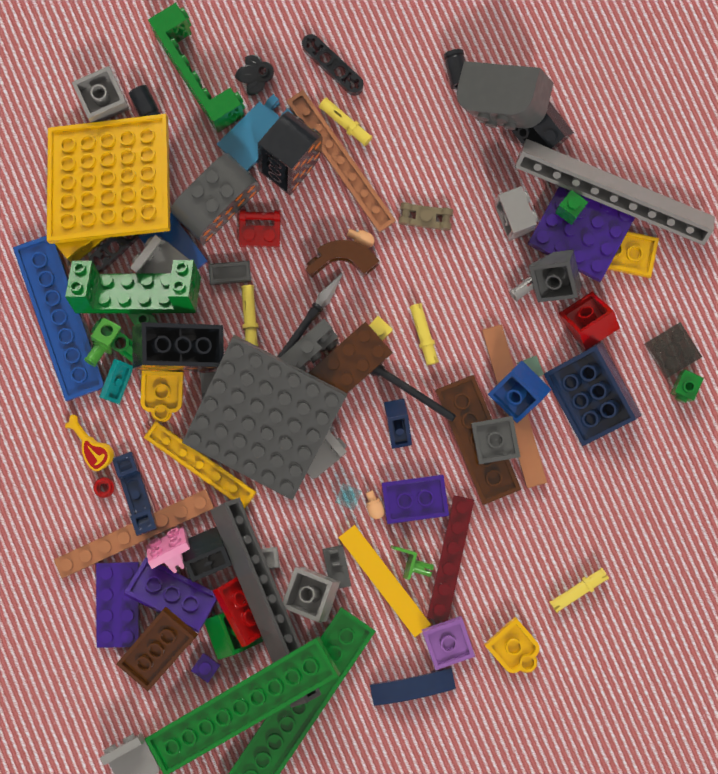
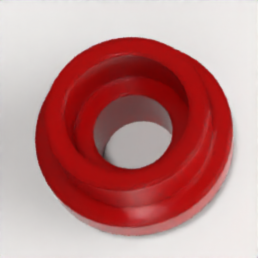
[93,477,115,498]

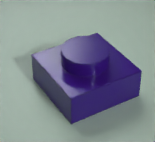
[191,653,221,683]

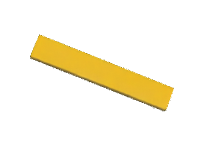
[143,421,257,509]
[338,525,431,637]

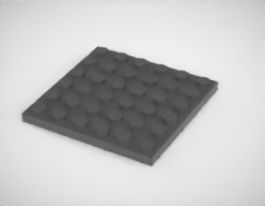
[182,335,347,500]

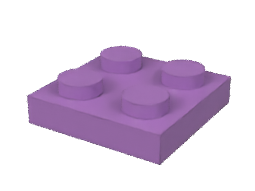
[422,616,475,670]

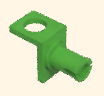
[84,318,121,367]
[390,545,434,580]

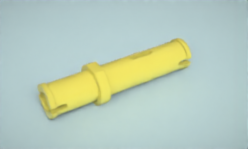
[319,97,372,146]
[241,285,259,347]
[409,303,439,366]
[550,567,609,613]

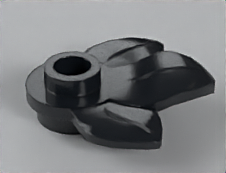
[235,55,274,95]

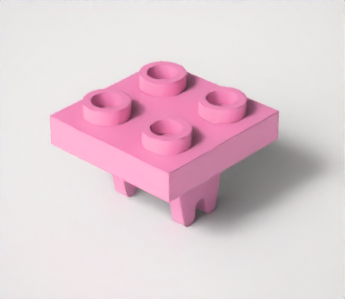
[146,527,190,573]

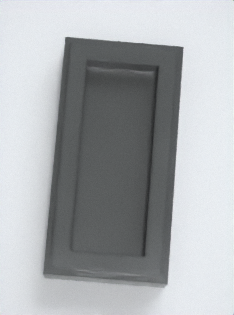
[209,261,251,285]

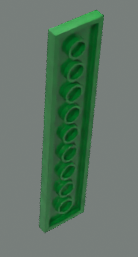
[228,607,376,774]
[145,636,341,774]

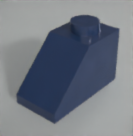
[384,399,412,449]

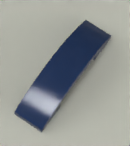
[112,452,157,536]
[370,668,456,706]

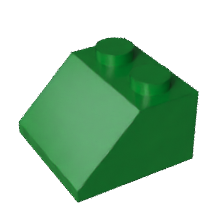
[204,612,263,660]

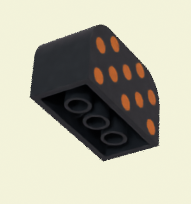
[258,111,323,196]
[132,322,224,372]

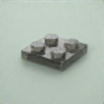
[644,322,702,379]

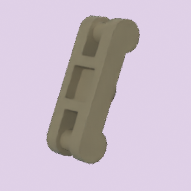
[398,202,453,231]

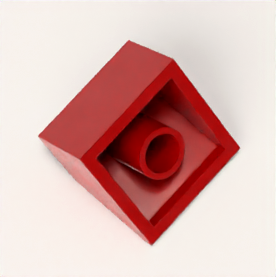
[558,292,620,350]

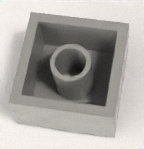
[71,66,129,123]
[494,186,538,241]
[283,567,340,623]

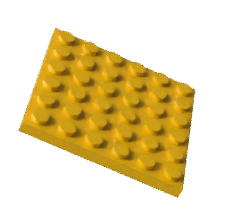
[47,114,170,244]

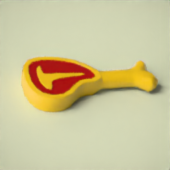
[65,415,114,471]

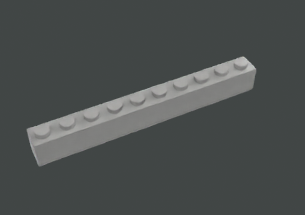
[515,139,715,245]

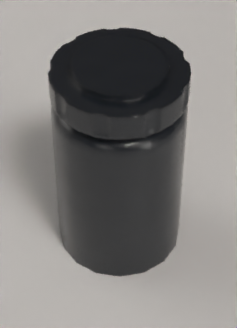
[444,49,465,89]
[129,85,161,117]

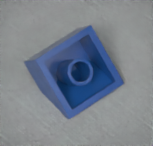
[488,361,552,423]

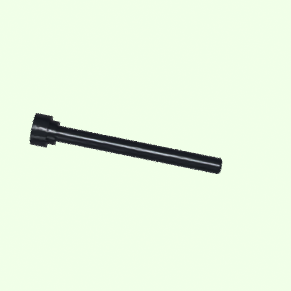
[370,363,456,422]

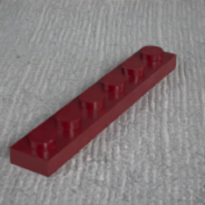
[427,495,474,622]

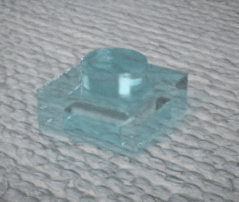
[335,483,362,510]

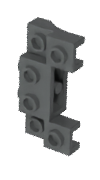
[280,319,338,371]

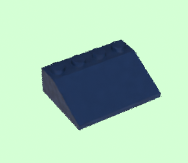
[544,343,642,447]

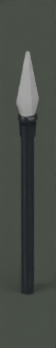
[277,273,343,358]

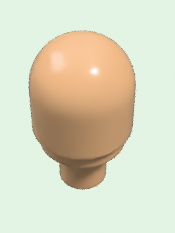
[346,229,375,249]
[365,490,385,519]

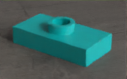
[99,359,133,405]

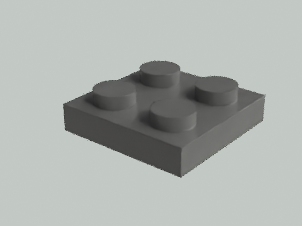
[471,416,520,465]

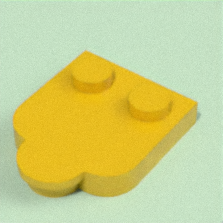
[140,371,184,423]
[484,617,539,673]

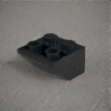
[511,101,574,150]
[182,527,232,582]

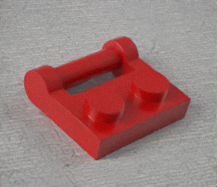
[239,209,281,248]

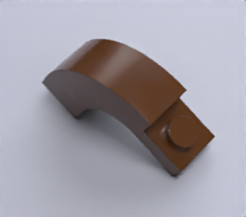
[306,240,380,278]

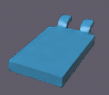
[217,94,294,171]

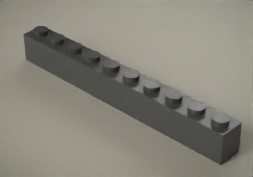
[210,497,321,708]

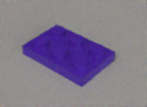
[382,475,449,524]

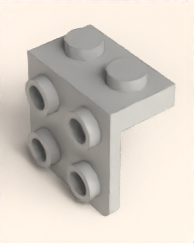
[130,235,189,274]
[307,427,347,479]
[100,733,160,774]

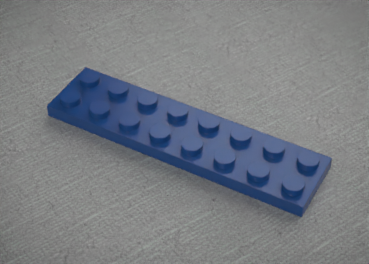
[13,235,104,402]

